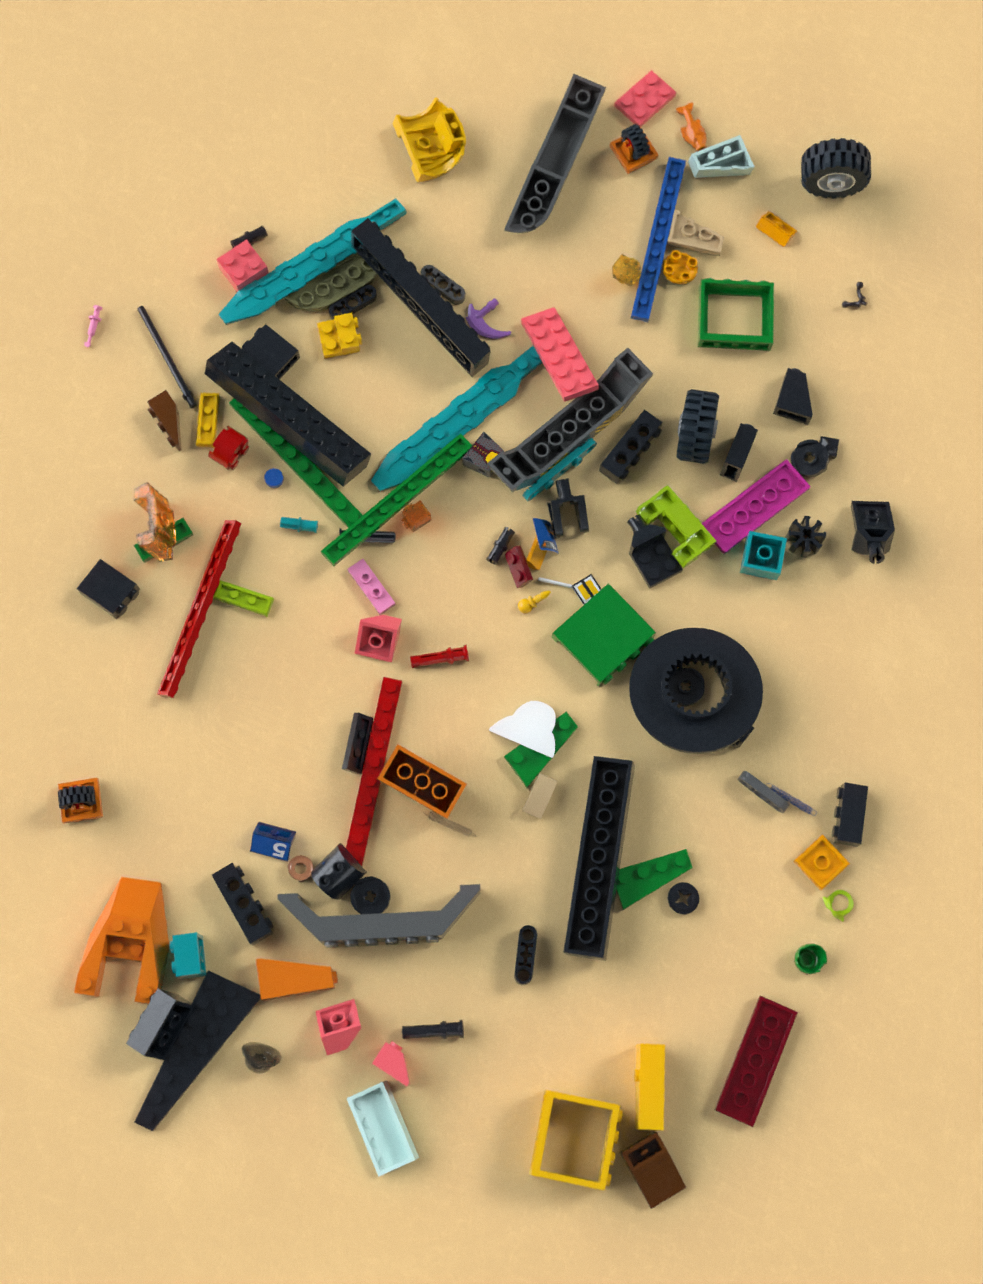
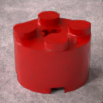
[208,426,250,470]

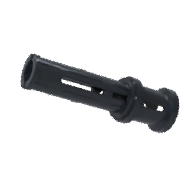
[402,1020,464,1039]

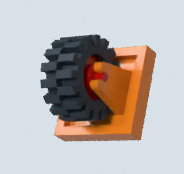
[610,124,659,174]
[58,778,103,824]

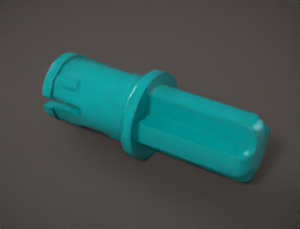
[280,517,318,533]

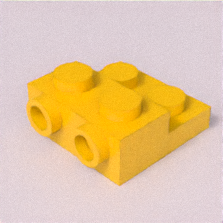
[317,313,362,359]

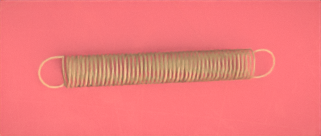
[423,811,476,837]

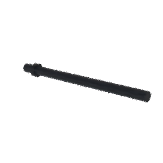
[137,306,197,408]

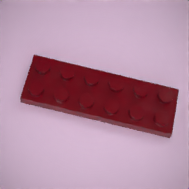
[714,995,798,1127]

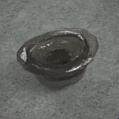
[241,1042,282,1074]

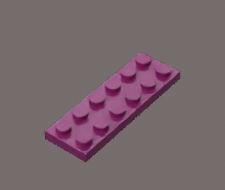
[702,459,811,554]

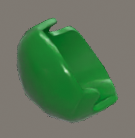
[794,943,827,975]

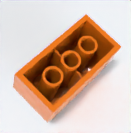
[378,744,467,819]

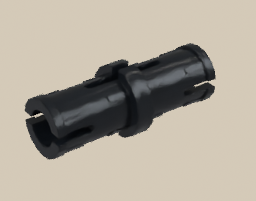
[230,225,268,248]
[486,527,515,565]

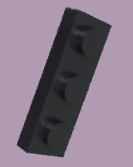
[342,713,373,774]

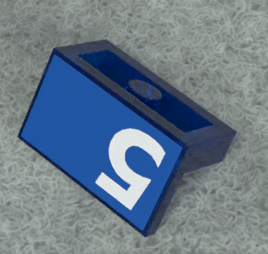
[250,822,296,861]

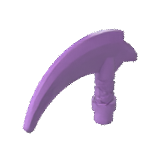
[466,298,511,339]

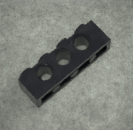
[599,409,662,484]
[212,863,274,946]

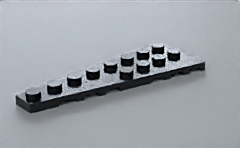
[134,970,261,1131]

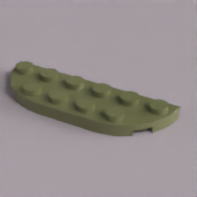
[284,253,377,311]

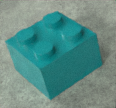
[740,531,787,580]
[170,932,207,979]

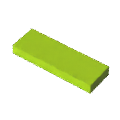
[213,580,274,617]

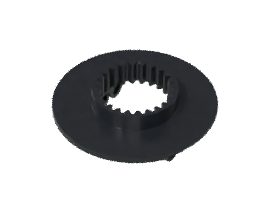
[629,628,763,754]

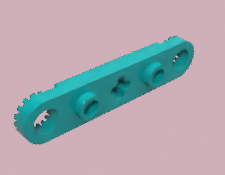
[522,438,597,501]

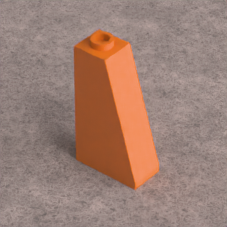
[256,958,338,1001]

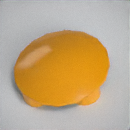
[662,250,698,284]

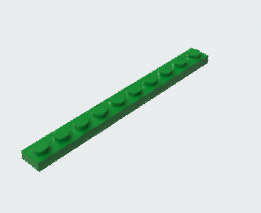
[229,399,363,528]
[321,433,472,567]

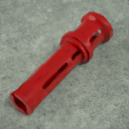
[410,644,469,668]

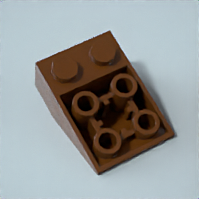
[619,1132,686,1209]

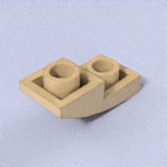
[523,773,557,819]

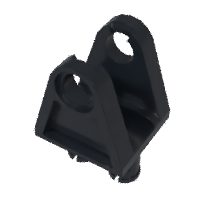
[547,478,589,538]

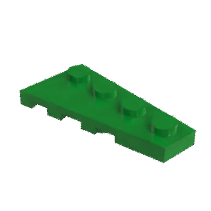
[504,711,578,788]
[617,849,693,910]

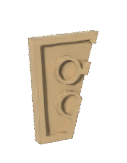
[667,209,724,256]

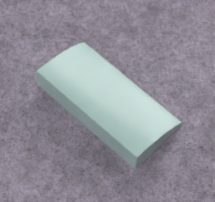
[346,1080,419,1177]

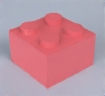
[216,240,269,292]

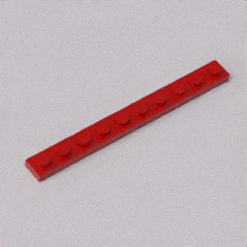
[157,520,242,698]
[346,677,403,867]

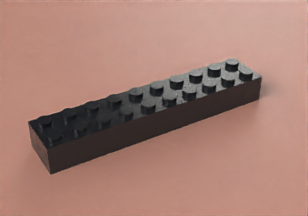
[351,218,491,377]
[204,341,371,487]
[564,756,635,961]

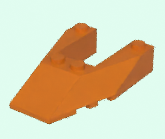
[74,877,170,1004]

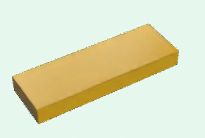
[196,393,220,448]

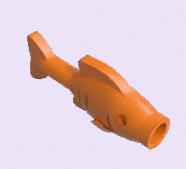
[676,102,707,152]

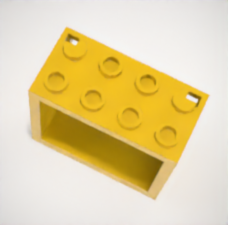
[529,1090,623,1191]

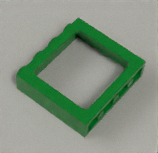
[698,278,774,351]

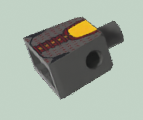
[462,432,504,477]

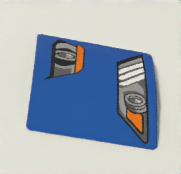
[533,518,559,554]

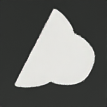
[489,701,556,758]

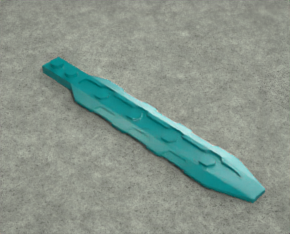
[218,198,407,325]
[371,346,543,492]

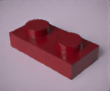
[504,545,533,588]

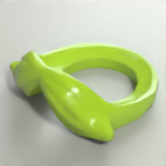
[823,890,854,922]

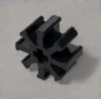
[785,516,826,558]

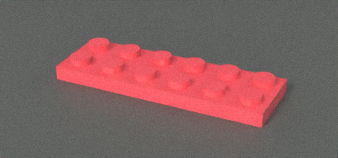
[521,307,599,402]

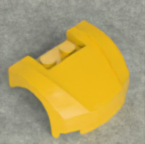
[392,97,466,183]

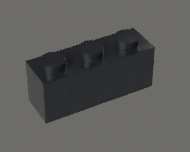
[832,782,868,847]

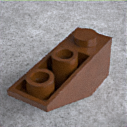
[147,390,182,452]

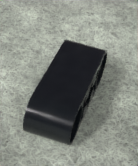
[514,925,537,985]

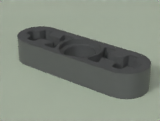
[421,265,465,305]
[738,771,789,813]

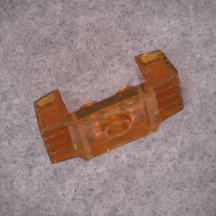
[134,482,176,562]

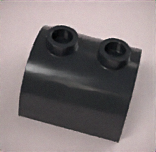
[311,843,367,900]

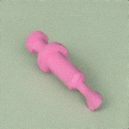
[84,305,103,347]

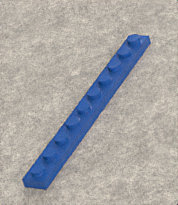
[631,157,686,322]

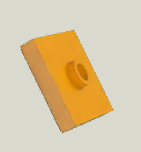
[793,834,850,891]

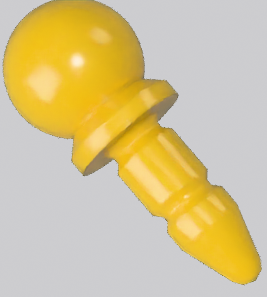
[518,590,551,614]

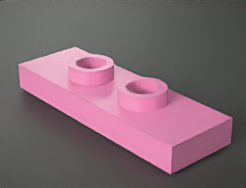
[347,559,396,615]

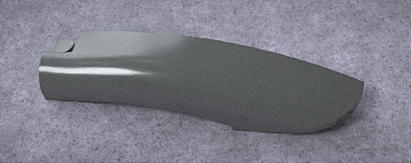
[504,74,606,233]

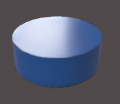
[264,468,284,488]

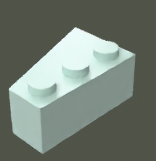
[688,135,754,178]

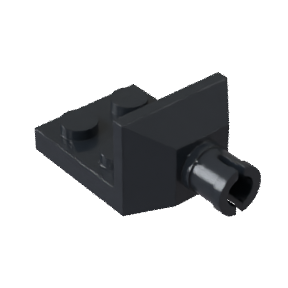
[851,501,895,564]
[627,514,683,589]

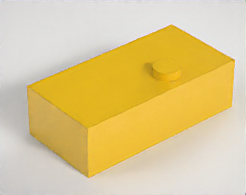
[634,1043,665,1130]

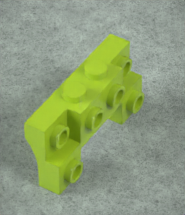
[636,485,716,568]

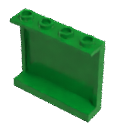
[552,583,656,687]

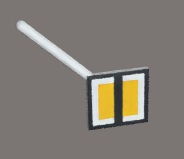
[538,574,601,605]

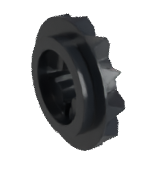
[667,882,699,915]

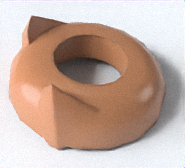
[287,855,314,882]

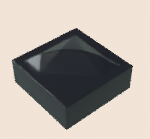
[819,436,839,459]

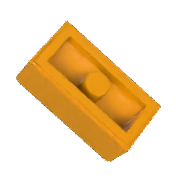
[756,211,797,247]
[526,535,547,570]

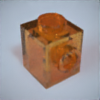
[401,500,431,532]

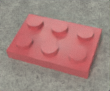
[614,70,677,127]

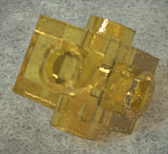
[612,254,642,287]

